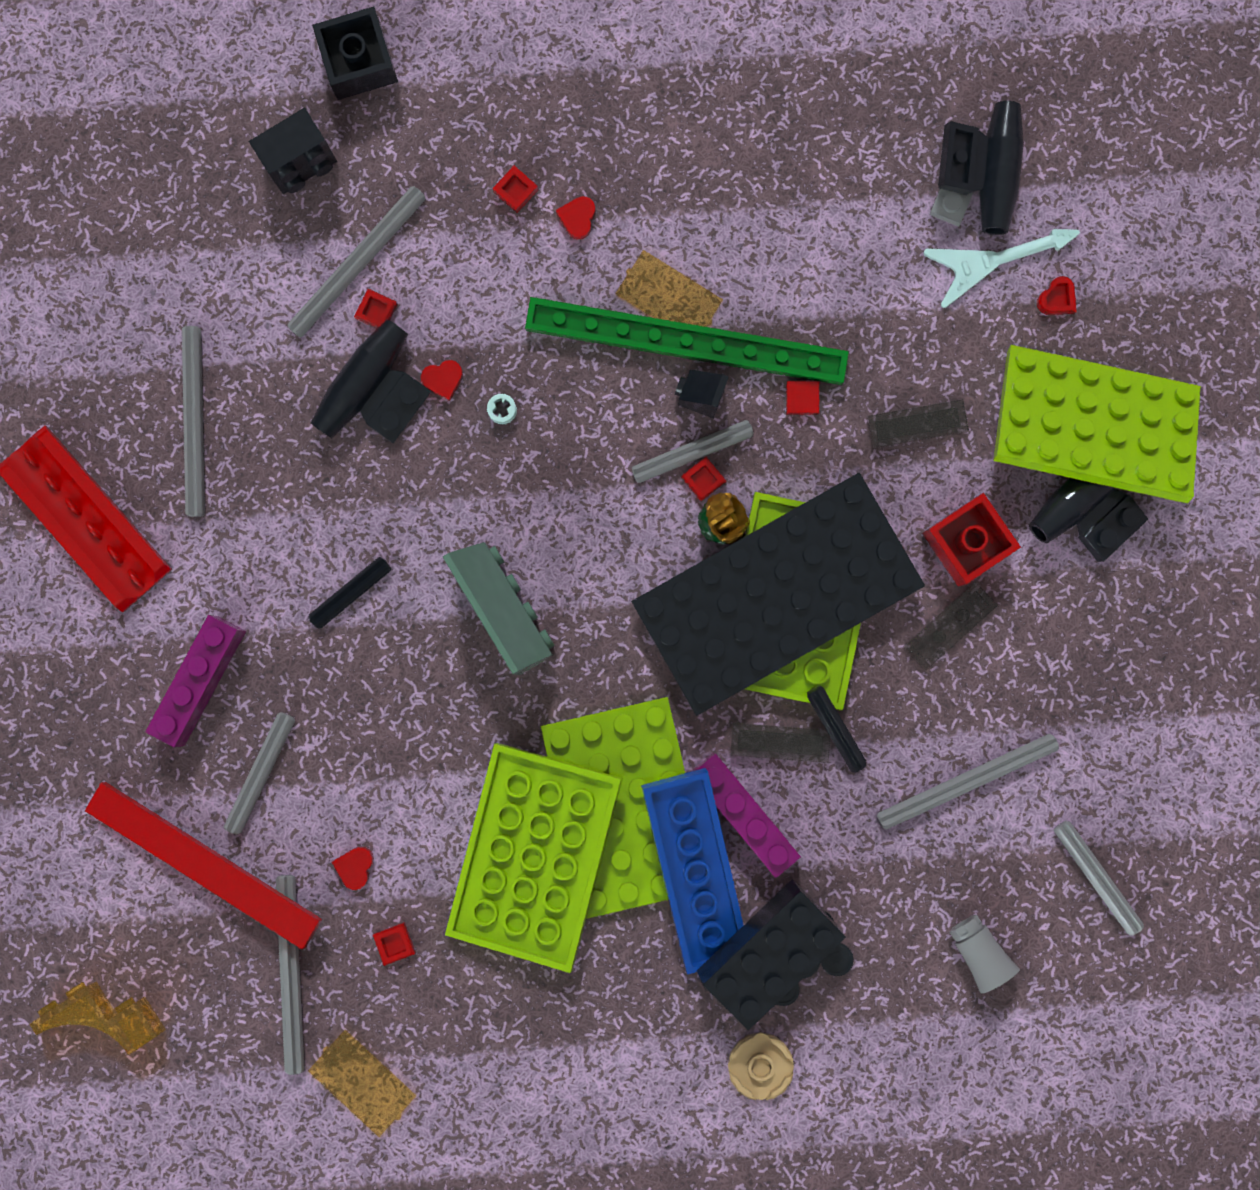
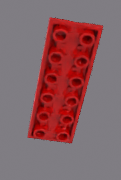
[0,425,172,612]

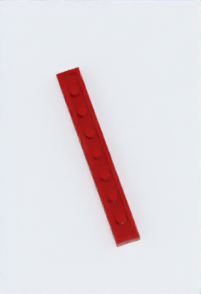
[85,782,323,950]

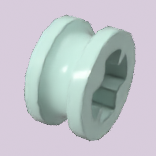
[487,394,517,424]

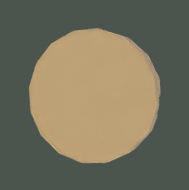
[728,1032,794,1100]

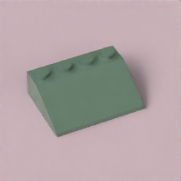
[442,542,555,675]

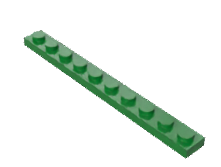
[525,297,849,385]

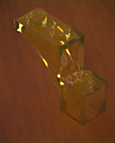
[29,982,166,1055]

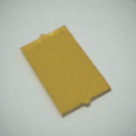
[615,250,723,327]
[308,1029,416,1137]

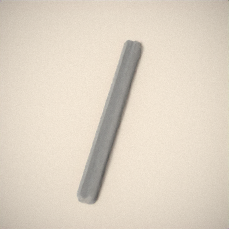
[288,186,425,337]
[182,326,205,517]
[877,734,1059,829]
[276,875,305,1075]

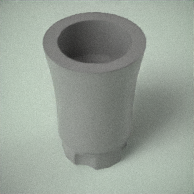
[949,915,1020,994]

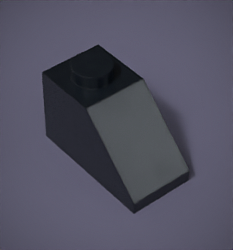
[674,370,729,419]

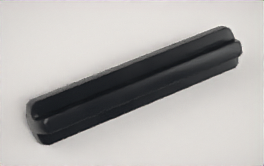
[308,557,391,629]
[807,685,866,773]

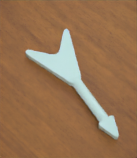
[924,229,1080,308]

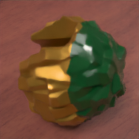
[698,493,750,545]

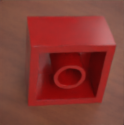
[922,493,1021,587]

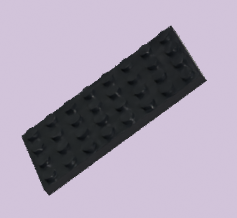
[631,472,925,716]

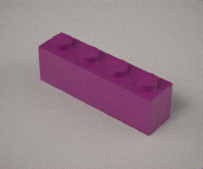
[145,615,246,748]
[690,752,801,878]

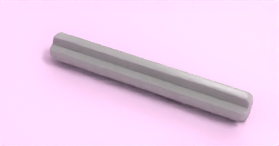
[632,420,754,483]
[224,712,295,835]
[1054,821,1144,936]

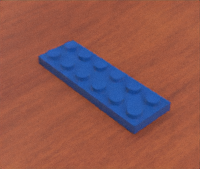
[641,768,744,975]

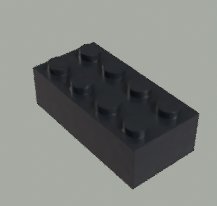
[697,879,846,1031]

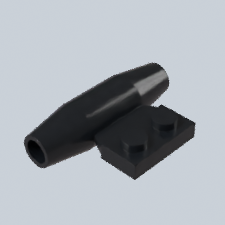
[938,101,1024,235]
[310,319,431,444]
[1029,478,1148,562]

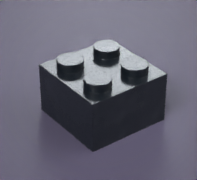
[312,6,398,100]
[248,107,337,194]

